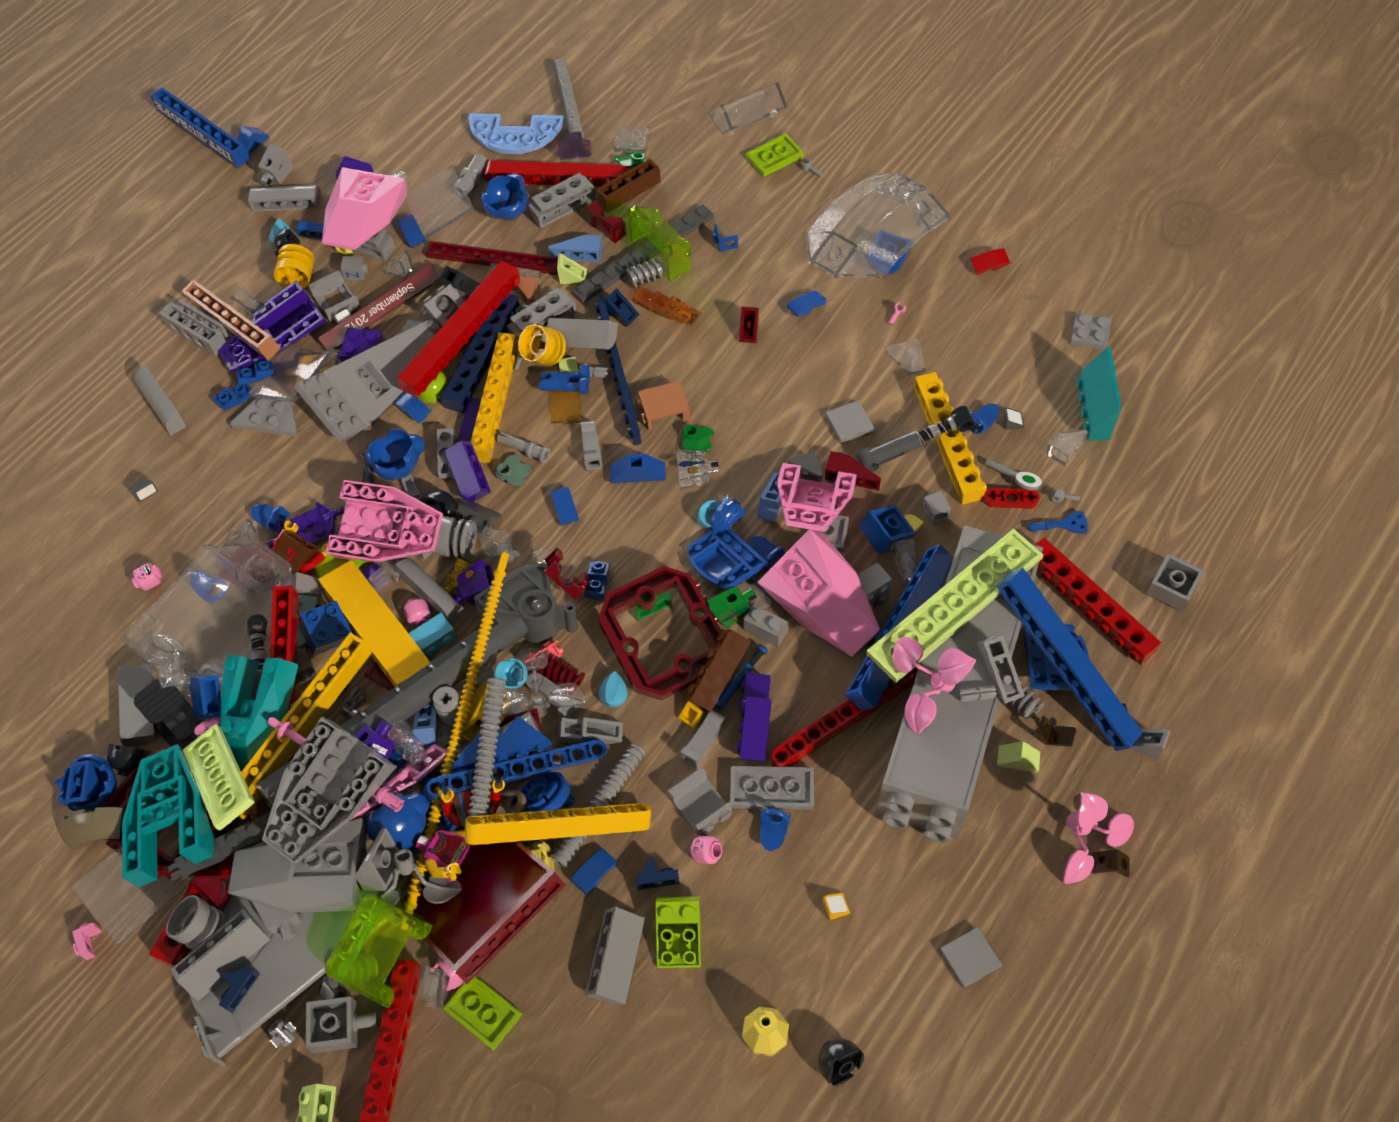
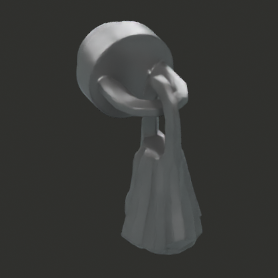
[340,687,366,721]

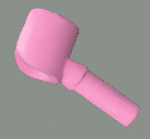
[888,302,906,325]

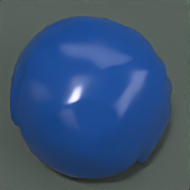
[54,754,117,812]

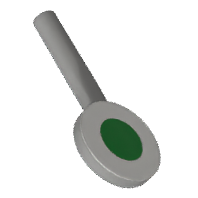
[985,458,1042,490]

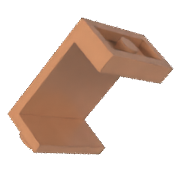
[636,381,690,430]

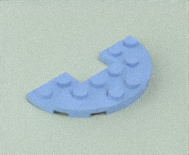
[469,113,564,154]

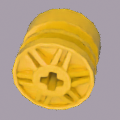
[274,244,315,289]
[518,324,566,366]

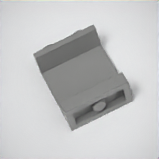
[668,767,732,836]

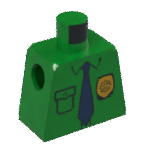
[707,587,757,628]

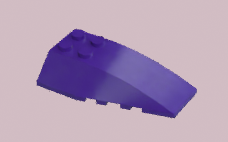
[218,280,327,372]

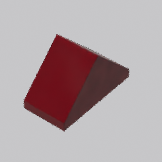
[739,306,759,343]

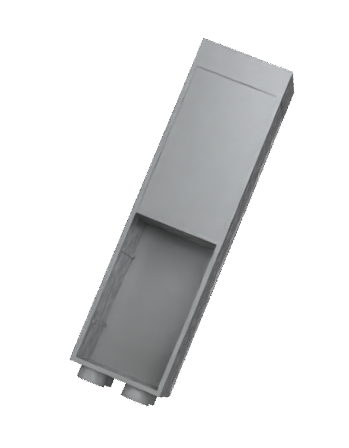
[876,525,1043,843]

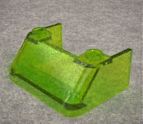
[628,206,692,281]

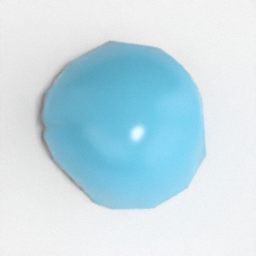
[494,658,528,689]

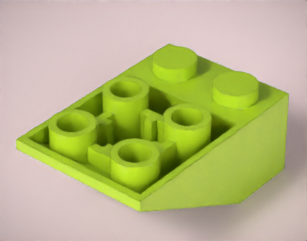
[656,896,701,968]

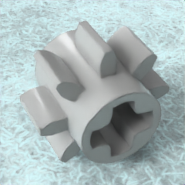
[267,1019,297,1048]

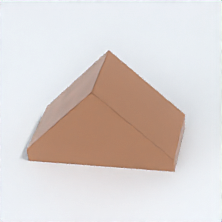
[514,276,539,305]

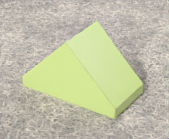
[557,253,587,284]
[997,741,1040,773]

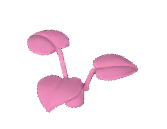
[893,637,976,734]
[1063,793,1134,884]

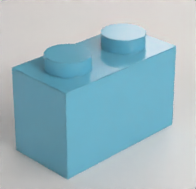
[408,613,457,657]

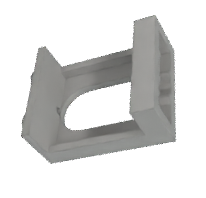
[308,270,361,322]
[421,284,465,328]

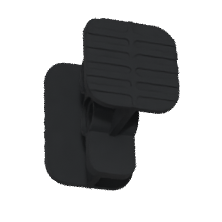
[134,677,205,752]

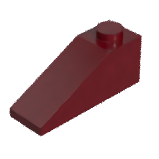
[825,451,881,491]

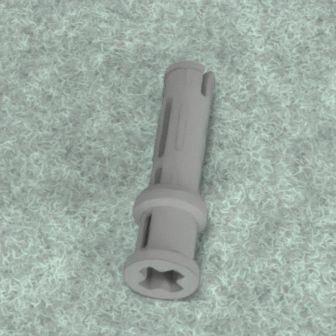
[497,431,551,463]

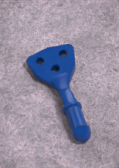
[1027,511,1088,533]

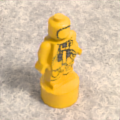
[444,558,471,594]

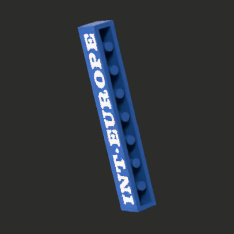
[150,87,250,168]

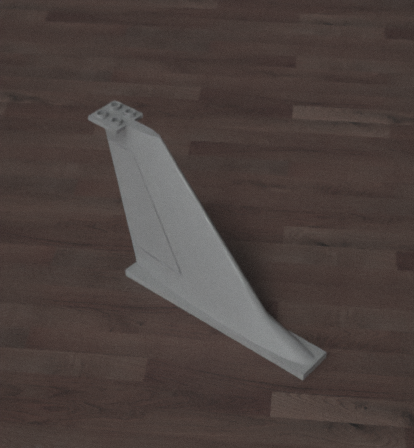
[189,702,402,1066]

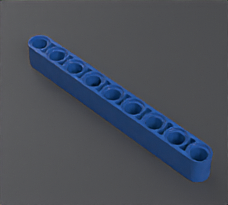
[424,740,607,800]

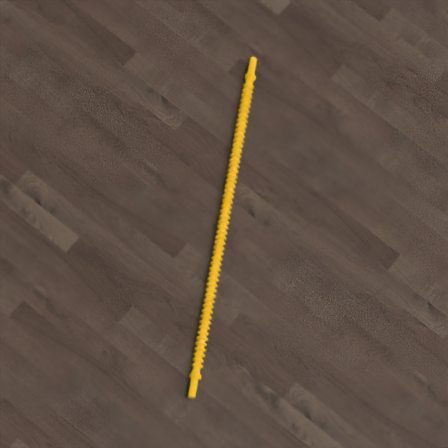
[400,552,509,931]

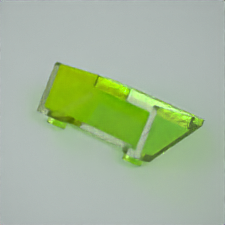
[325,894,433,1008]

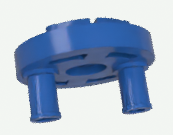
[512,772,575,812]

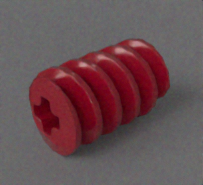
[539,653,585,693]

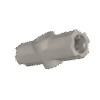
[454,153,488,199]

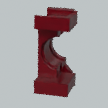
[587,200,627,244]
[544,547,589,600]

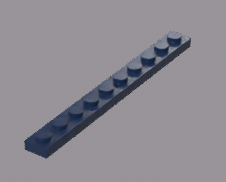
[594,295,641,446]

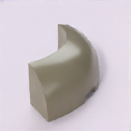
[60,807,124,849]

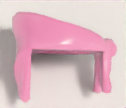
[429,957,464,991]

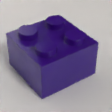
[339,328,385,363]

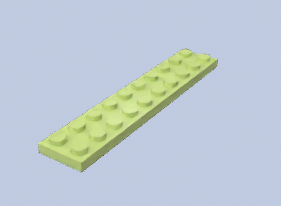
[866,529,1043,683]

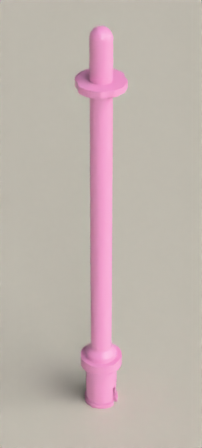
[268,717,404,812]

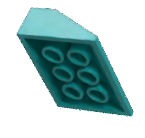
[1076,347,1121,441]

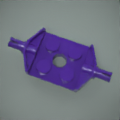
[267,502,345,549]

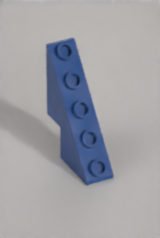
[451,716,552,773]

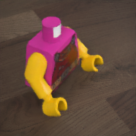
[416,829,471,883]

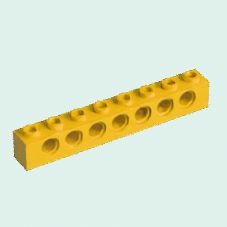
[471,333,518,463]
[914,372,987,505]

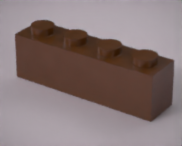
[596,159,661,213]
[686,629,751,712]

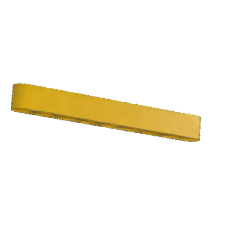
[465,803,652,845]

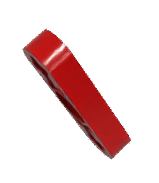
[983,488,1040,509]

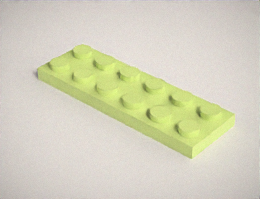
[183,724,255,831]

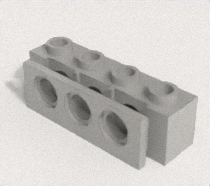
[528,173,596,229]
[352,229,396,262]
[507,287,577,342]
[159,299,229,357]

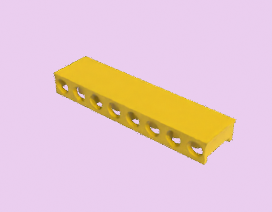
[318,560,431,687]

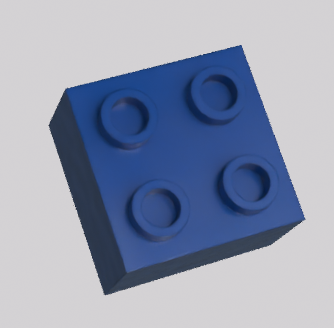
[298,600,352,656]

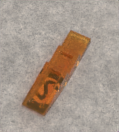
[632,286,701,326]

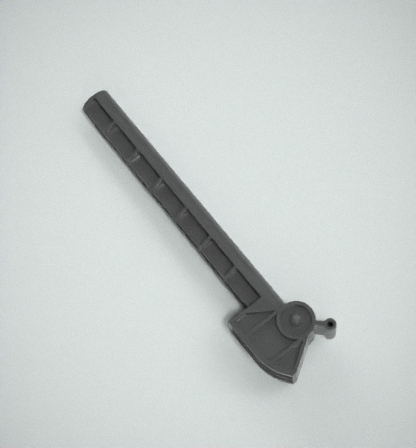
[255,563,578,810]

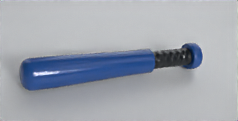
[715,644,768,709]

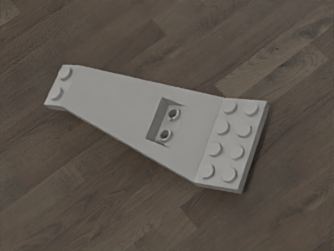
[294,318,441,443]

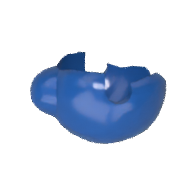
[481,173,528,220]
[366,429,425,481]
[365,793,429,850]

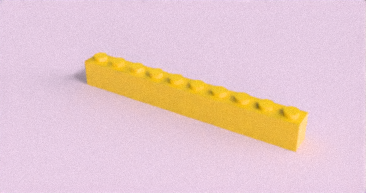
[239,633,372,820]

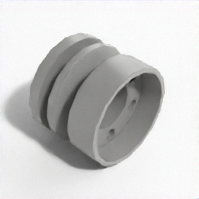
[434,516,477,560]
[166,895,228,950]

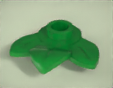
[614,149,646,167]
[682,424,715,455]

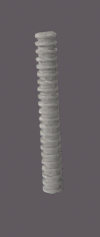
[553,59,584,144]
[468,678,506,817]
[551,744,646,867]

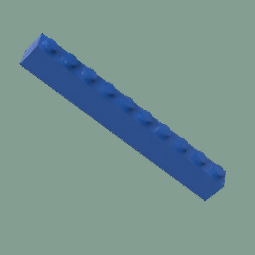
[845,544,954,711]
[996,568,1143,751]

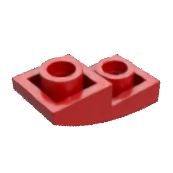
[970,248,1011,275]

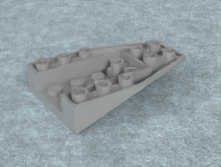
[262,717,397,864]
[228,818,367,913]

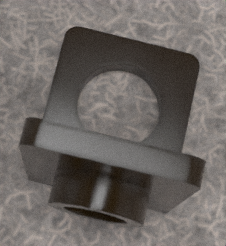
[1038,716,1076,747]
[1091,849,1130,877]

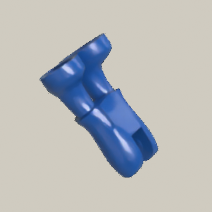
[538,363,590,394]

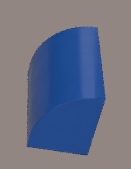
[189,675,221,719]

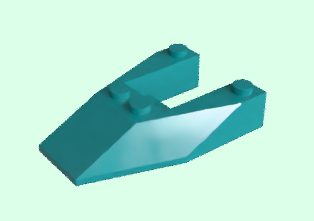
[220,655,299,772]
[122,745,214,887]

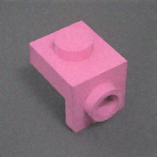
[72,922,102,960]

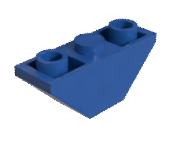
[610,454,666,483]

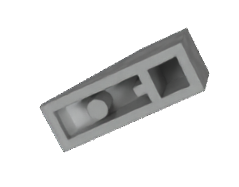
[977,635,1025,703]

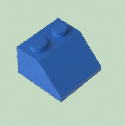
[858,505,917,555]

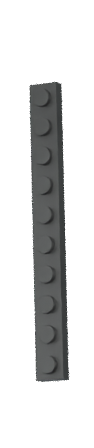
[572,204,714,304]

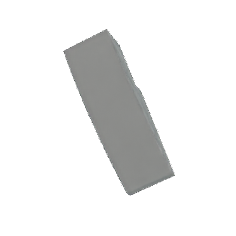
[557,717,623,744]

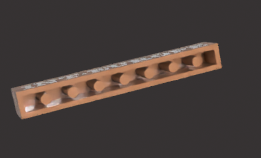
[182,280,281,360]

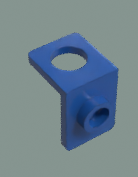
[712,224,738,252]

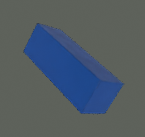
[297,221,324,238]

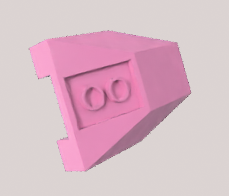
[322,167,407,250]
[325,480,443,562]
[757,529,880,657]

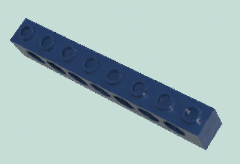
[441,294,520,414]

